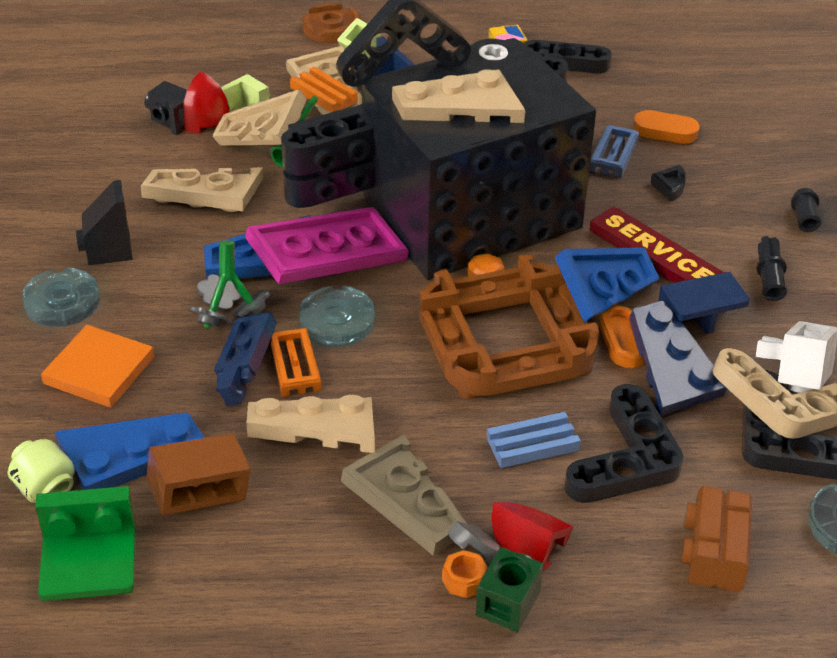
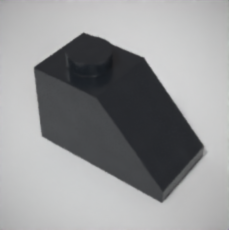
[76,180,133,266]

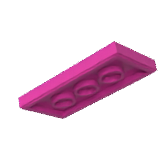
[245,207,409,284]

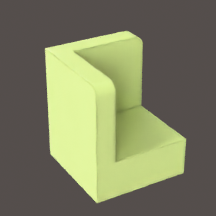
[221,74,269,112]

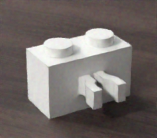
[756,321,837,393]

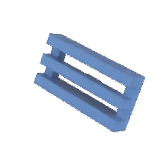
[589,125,639,178]
[487,412,581,469]

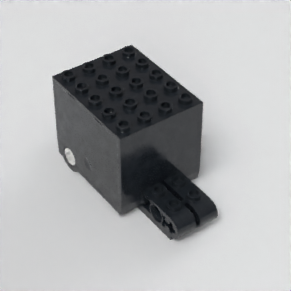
[281,38,596,281]

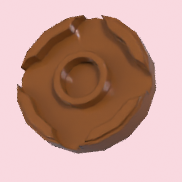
[302,3,361,44]

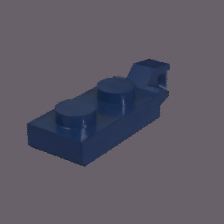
[214,312,277,406]

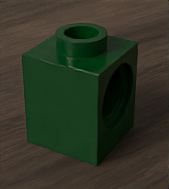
[475,547,543,633]

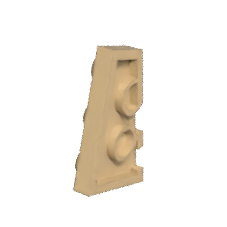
[392,70,525,123]
[141,167,263,212]
[247,395,375,453]

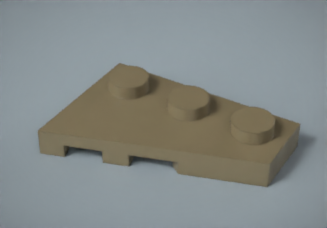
[341,435,466,556]

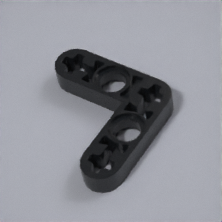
[336,0,471,87]
[524,40,612,74]
[742,370,837,480]
[564,384,684,503]

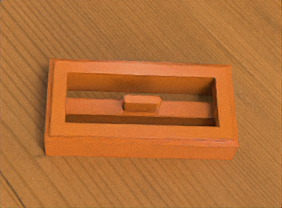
[290,67,358,113]
[269,328,322,397]

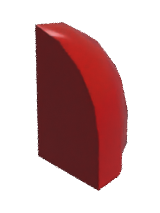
[183,71,230,133]
[491,501,574,571]

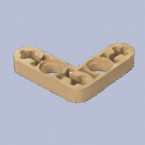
[712,348,837,439]

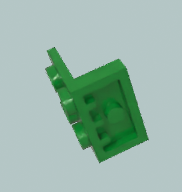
[35,486,136,601]

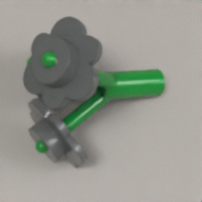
[188,240,271,329]

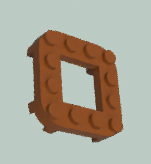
[419,255,599,399]

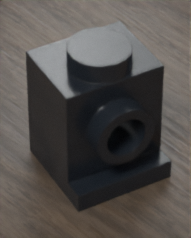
[144,81,187,136]

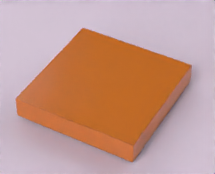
[41,324,155,408]

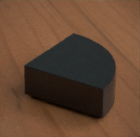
[650,165,685,202]

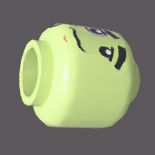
[7,439,75,503]

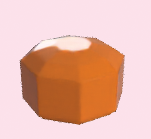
[467,254,505,276]
[442,550,488,598]

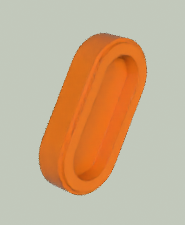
[633,110,700,144]
[599,306,646,368]

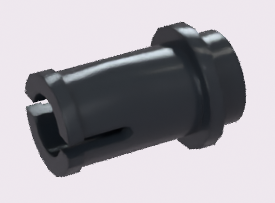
[791,188,821,232]

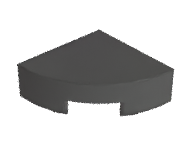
[448,521,500,565]

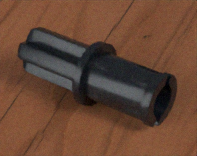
[756,235,787,301]

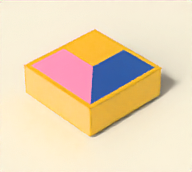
[489,24,527,43]

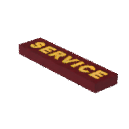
[589,206,725,283]

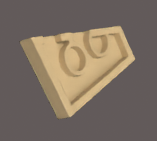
[212,89,307,146]

